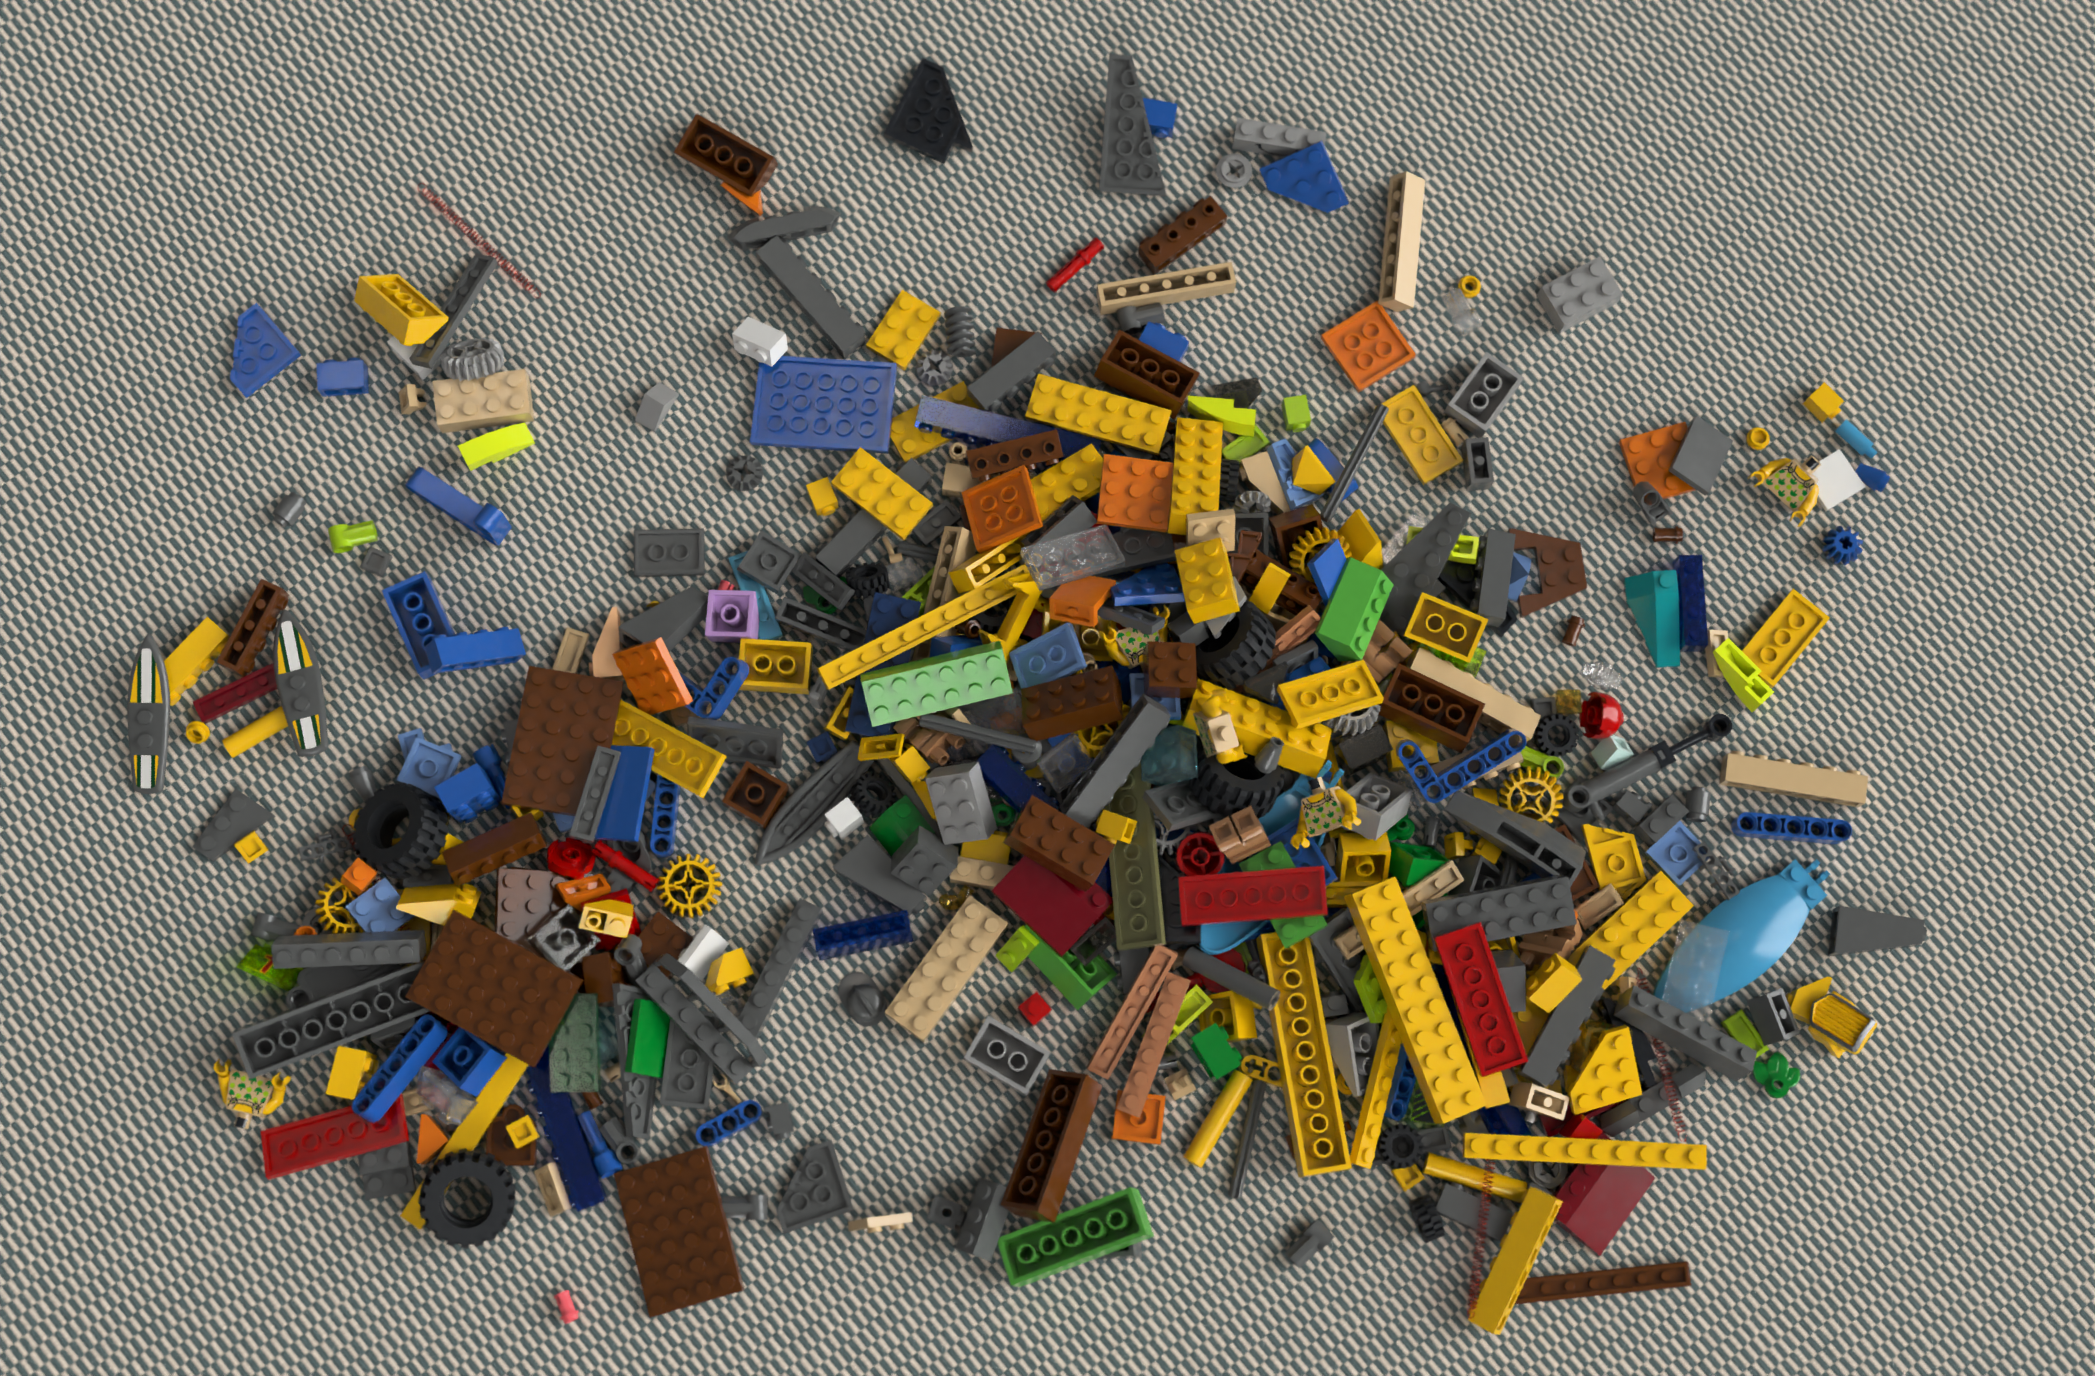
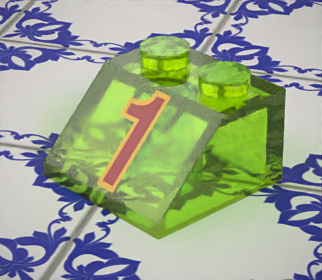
[236,943,303,991]

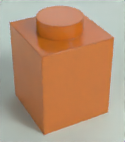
[340,857,377,896]

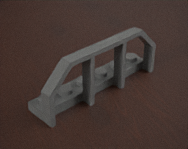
[634,953,768,1085]

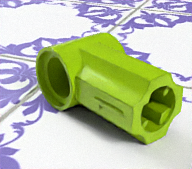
[328,520,378,553]
[1520,746,1564,779]

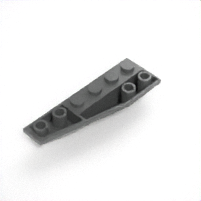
[1444,790,1586,887]

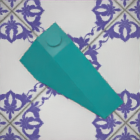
[1624,570,1680,668]

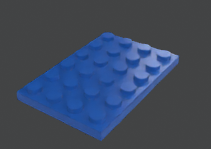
[750,356,897,454]

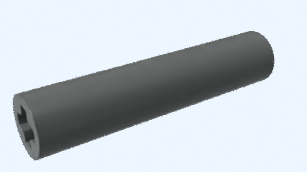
[1183,946,1280,1010]

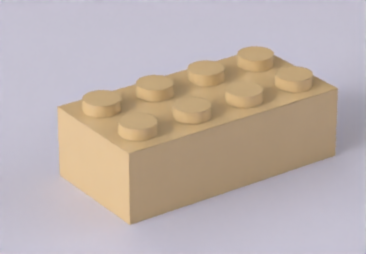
[432,369,534,433]

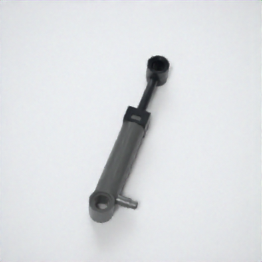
[1563,714,1732,822]

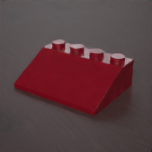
[991,855,1113,957]
[1552,1133,1655,1256]

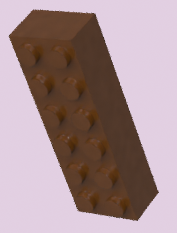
[1000,1069,1102,1223]

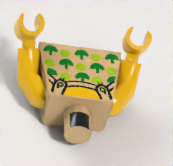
[1748,455,1821,527]
[1099,605,1170,671]
[1193,688,1247,764]
[1291,777,1361,849]
[213,1058,291,1129]

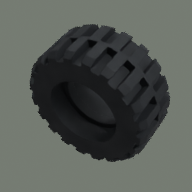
[1196,599,1276,689]
[1189,744,1285,818]
[353,782,448,879]
[419,1148,516,1248]

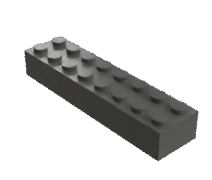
[232,959,430,1080]

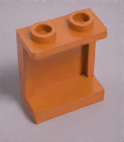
[1049,572,1116,627]

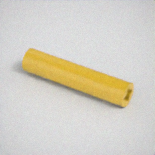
[222,705,288,758]
[1183,1070,1253,1168]
[1422,1152,1527,1203]

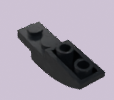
[1598,998,1657,1089]

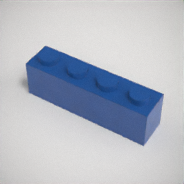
[424,627,526,674]

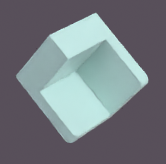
[1591,735,1634,771]

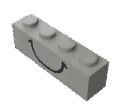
[1232,118,1327,157]

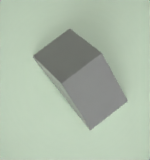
[635,382,679,432]

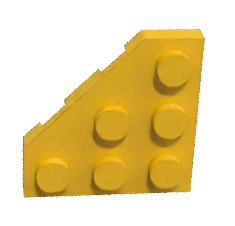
[1567,1025,1642,1115]

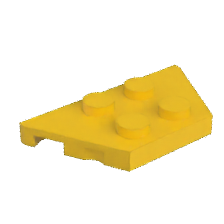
[1581,824,1646,900]

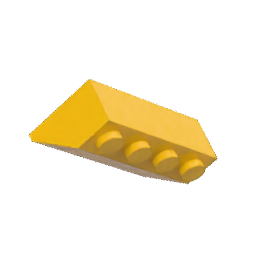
[354,274,448,346]

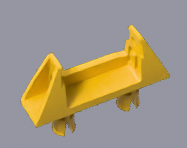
[978,572,1049,663]

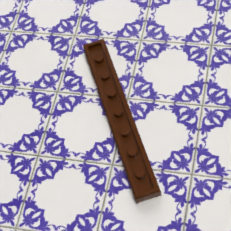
[1514,1261,1691,1305]

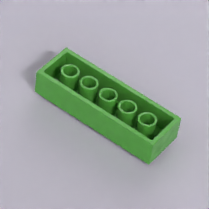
[860,641,1013,727]
[998,1187,1154,1287]

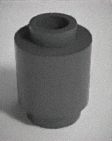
[272,492,307,527]
[1685,786,1711,822]

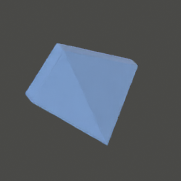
[1508,552,1532,602]

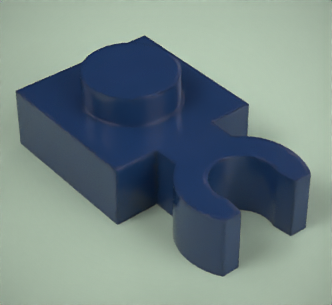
[806,731,838,763]

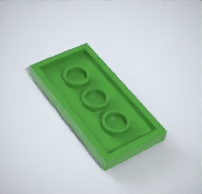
[1239,841,1328,949]

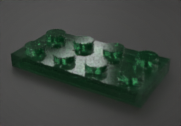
[549,993,601,1093]

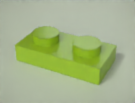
[995,925,1040,973]

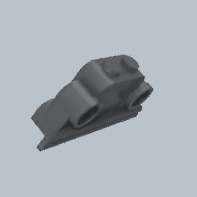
[286,963,401,1009]

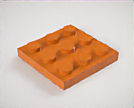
[1320,300,1416,393]
[1619,422,1696,499]
[1096,454,1174,532]
[961,465,1043,554]
[612,637,693,715]

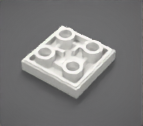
[1813,449,1866,511]
[678,924,729,981]

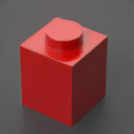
[1018,991,1052,1028]
[1559,1113,1603,1139]

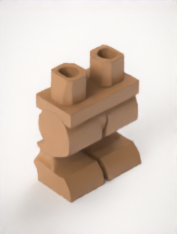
[1342,620,1412,686]
[893,711,966,766]
[1209,806,1271,864]
[1518,919,1583,972]

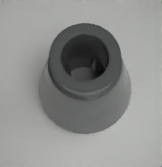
[1254,737,1284,773]
[349,765,377,801]

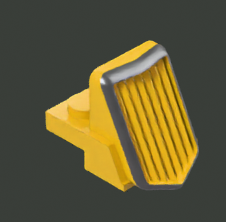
[1808,990,1877,1058]

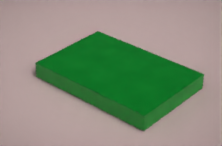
[625,999,670,1078]

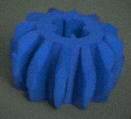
[1822,526,1863,565]

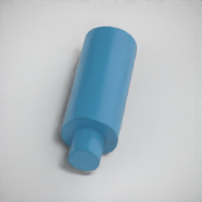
[1835,419,1878,459]

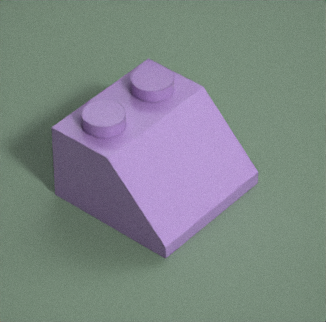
[705,590,760,643]

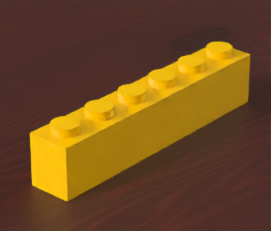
[1468,1186,1563,1335]

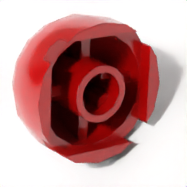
[1579,692,1624,739]
[1177,832,1225,876]

